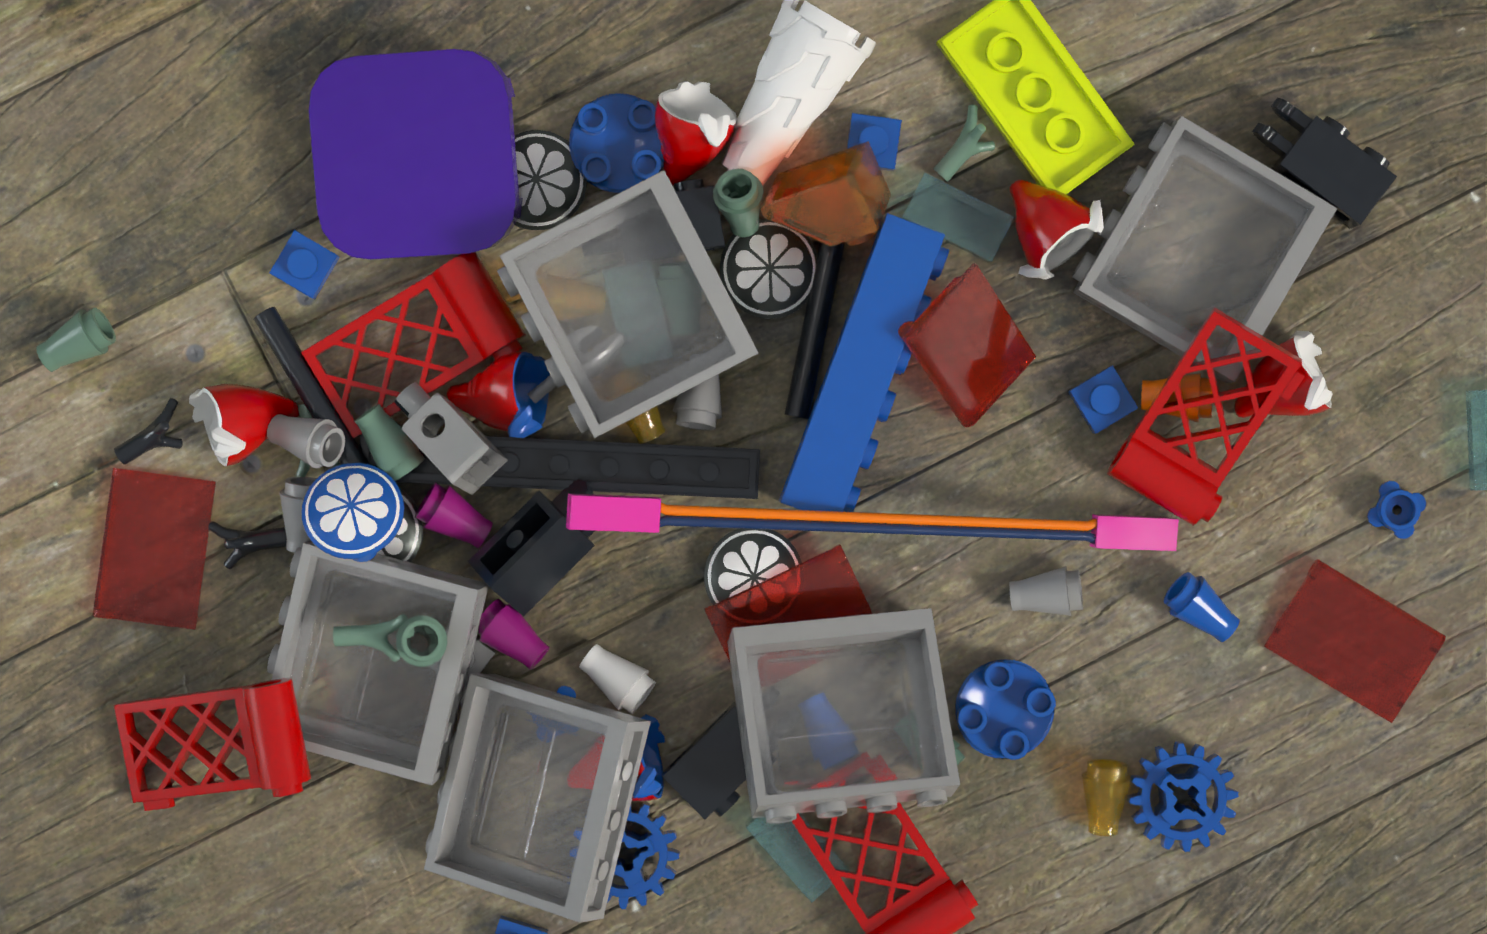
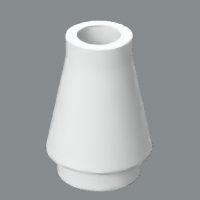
[579,644,656,714]

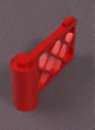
[301,252,526,439]
[1107,307,1305,526]
[114,678,311,811]
[792,751,979,934]

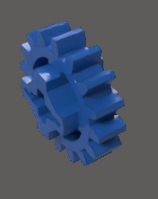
[1127,741,1239,852]
[570,801,680,909]

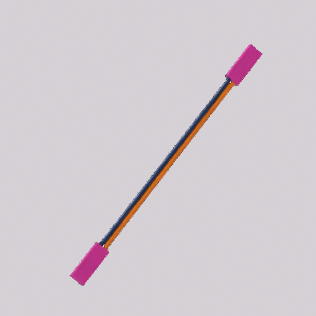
[566,494,1179,551]

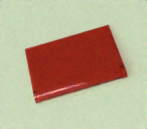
[898,263,1036,427]
[92,467,216,630]
[704,544,873,691]
[1264,559,1446,723]

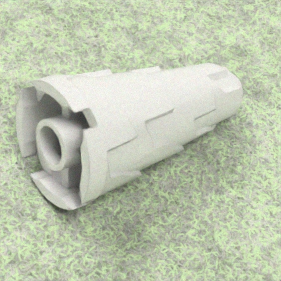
[722,0,876,186]

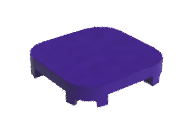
[309,49,523,259]

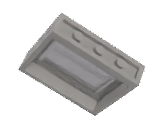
[1072,116,1337,383]
[497,170,758,438]
[267,540,489,785]
[727,608,960,824]
[424,674,651,923]

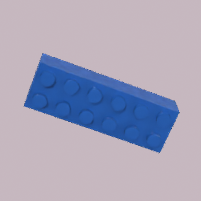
[779,213,949,512]

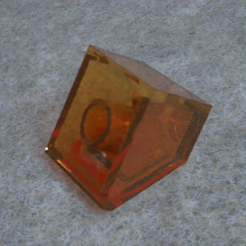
[761,141,891,246]

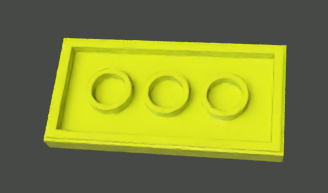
[936,0,1135,194]

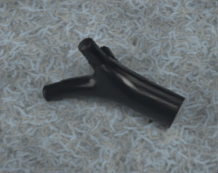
[114,398,183,465]
[208,521,287,569]

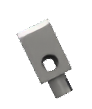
[394,382,508,495]

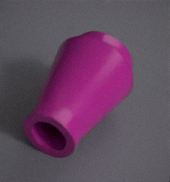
[415,483,493,548]
[478,598,550,670]

